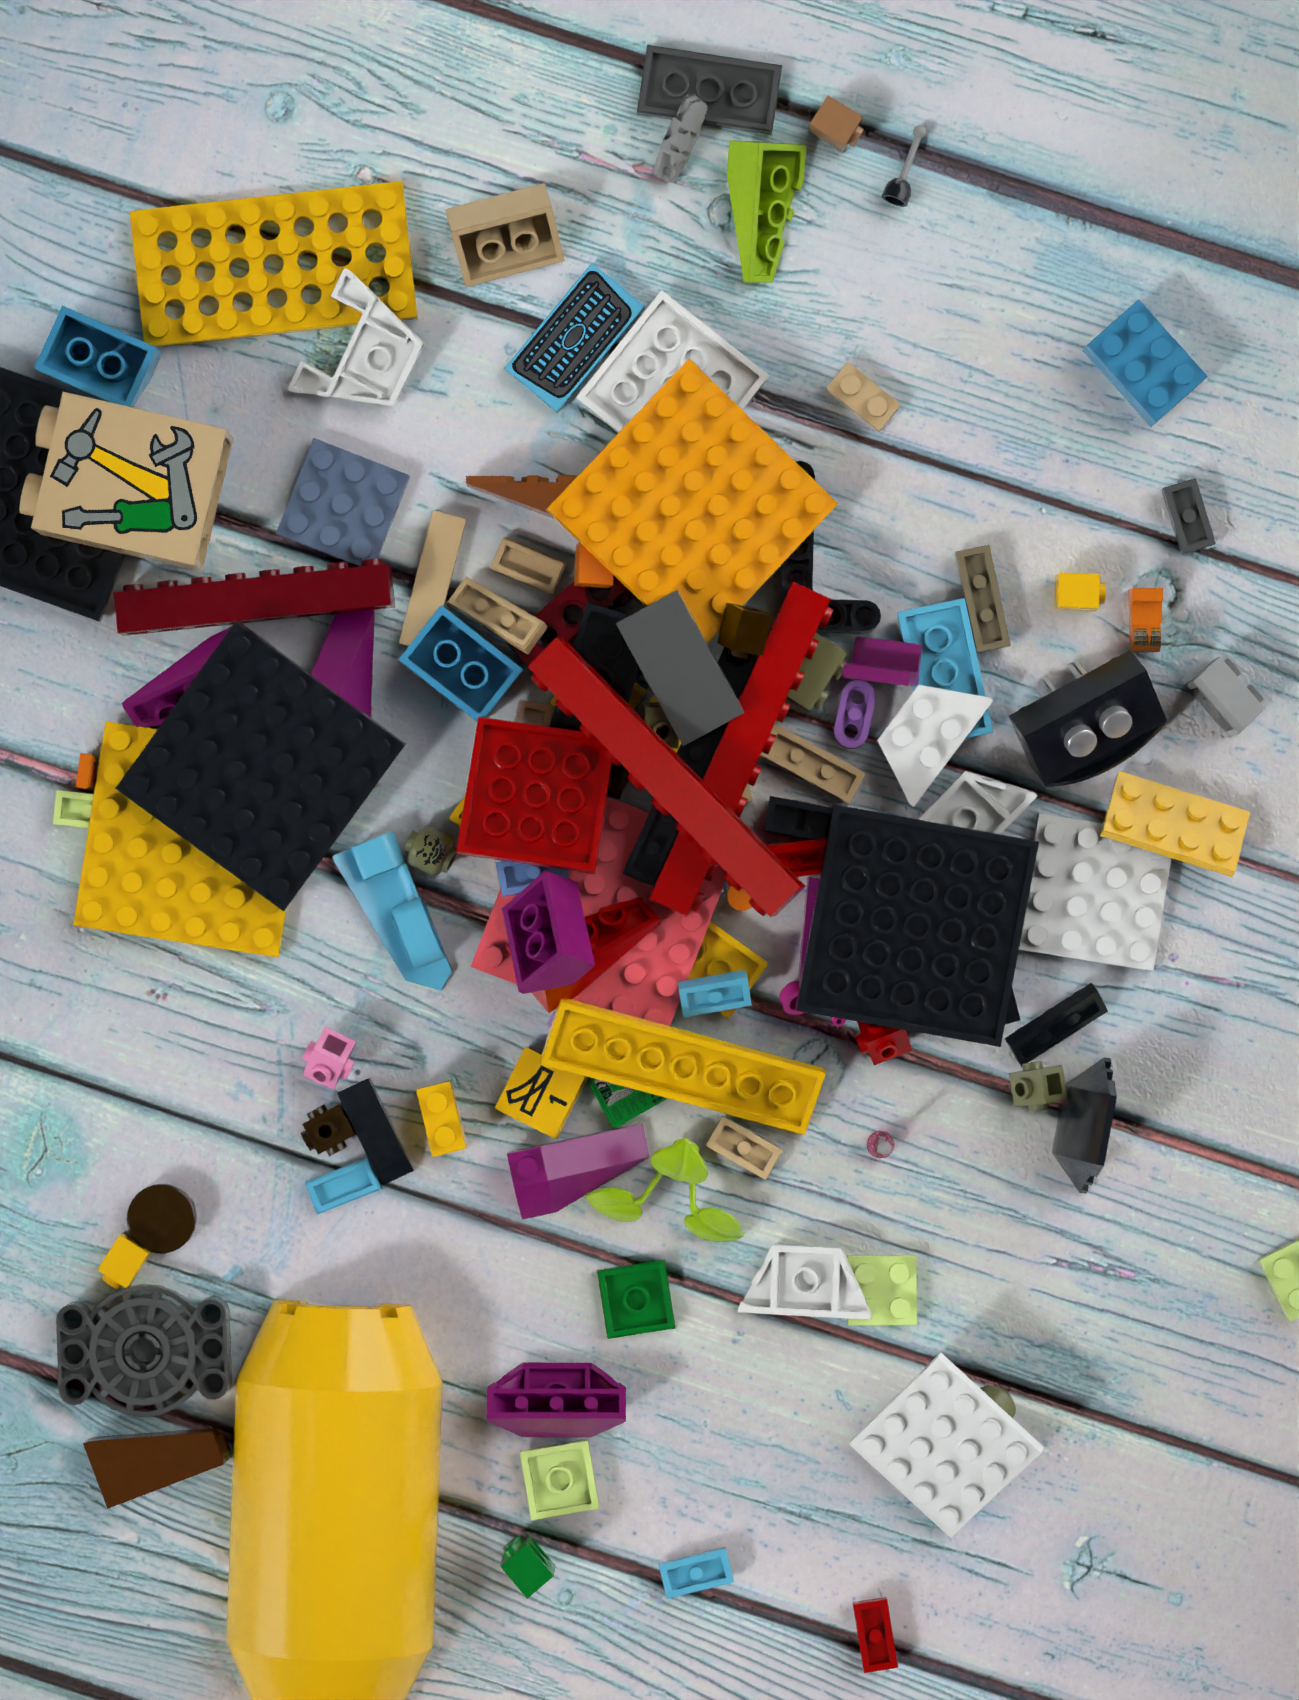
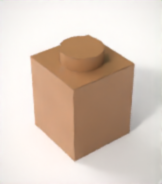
[808,95,864,152]

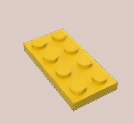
[1100,771,1250,877]

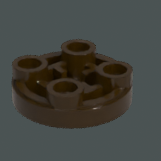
[127,1184,197,1254]

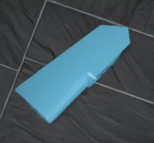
[332,832,452,990]

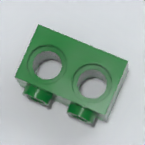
[500,1534,556,1598]

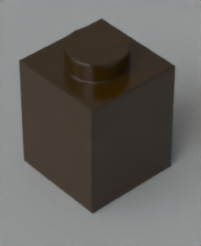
[717,603,772,659]

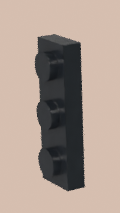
[1004,983,1108,1067]

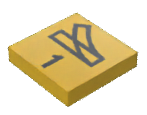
[495,1047,588,1139]

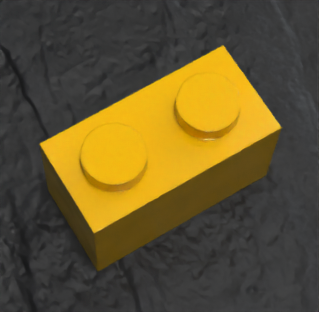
[416,1080,468,1157]

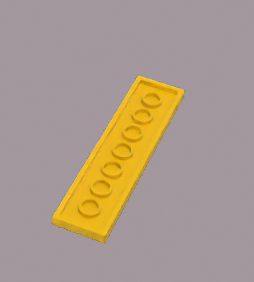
[540,999,826,1135]

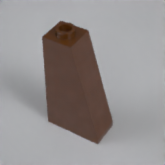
[83,1428,231,1509]

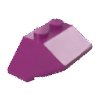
[486,1362,626,1437]

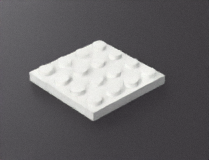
[576,290,769,432]
[1019,813,1171,971]
[849,1353,1044,1538]

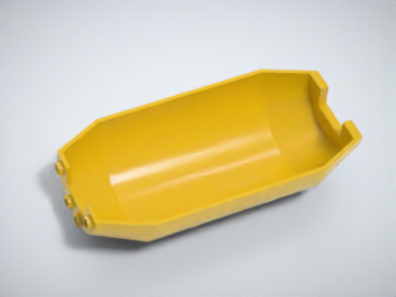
[226,1300,443,1700]

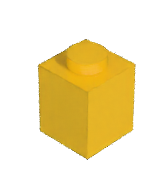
[1054,572,1106,611]
[97,1233,152,1289]

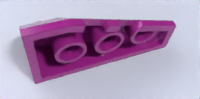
[311,610,375,718]
[122,627,231,728]
[507,1123,650,1220]

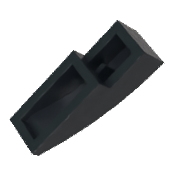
[337,1078,414,1185]

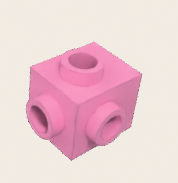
[302,1027,356,1090]

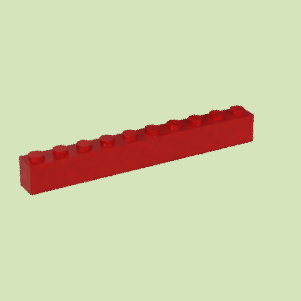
[649,582,833,917]
[528,637,806,917]

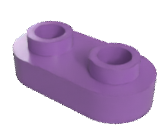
[833,680,876,749]

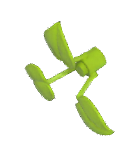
[585,1137,745,1242]

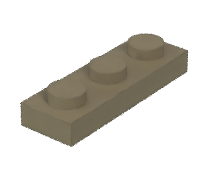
[955,545,1011,653]

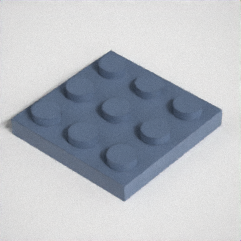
[276,438,410,567]

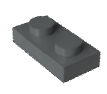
[1161,478,1216,555]

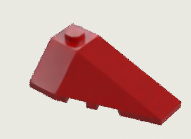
[506,897,660,1013]

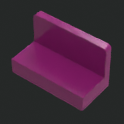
[842,636,923,686]

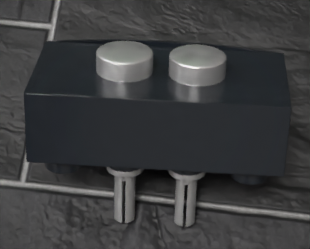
[1009,650,1167,787]

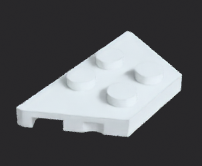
[877,685,993,807]
[918,770,1038,834]
[738,1244,872,1320]

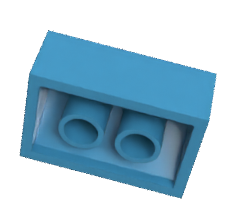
[34,305,162,407]

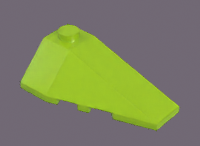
[727,140,806,283]

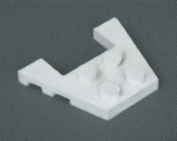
[287,268,425,406]

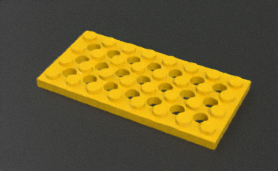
[129,181,418,348]

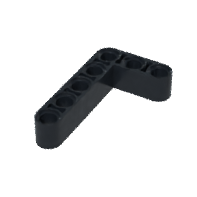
[780,461,881,634]

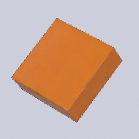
[75,753,98,790]

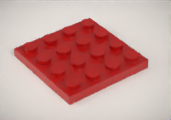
[456,717,612,874]

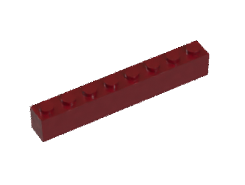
[114,559,395,636]

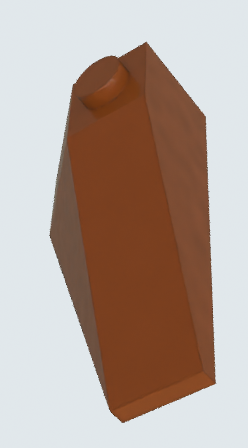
[466,475,578,519]

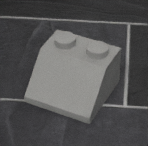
[1184,657,1265,737]

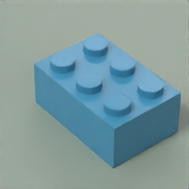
[1083,299,1208,427]
[398,605,523,722]

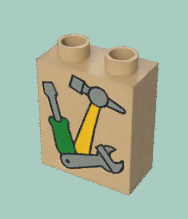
[20,392,234,572]

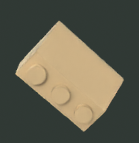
[445,183,565,287]

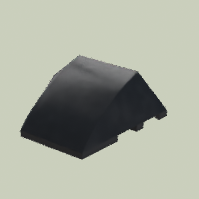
[1052,1057,1117,1194]

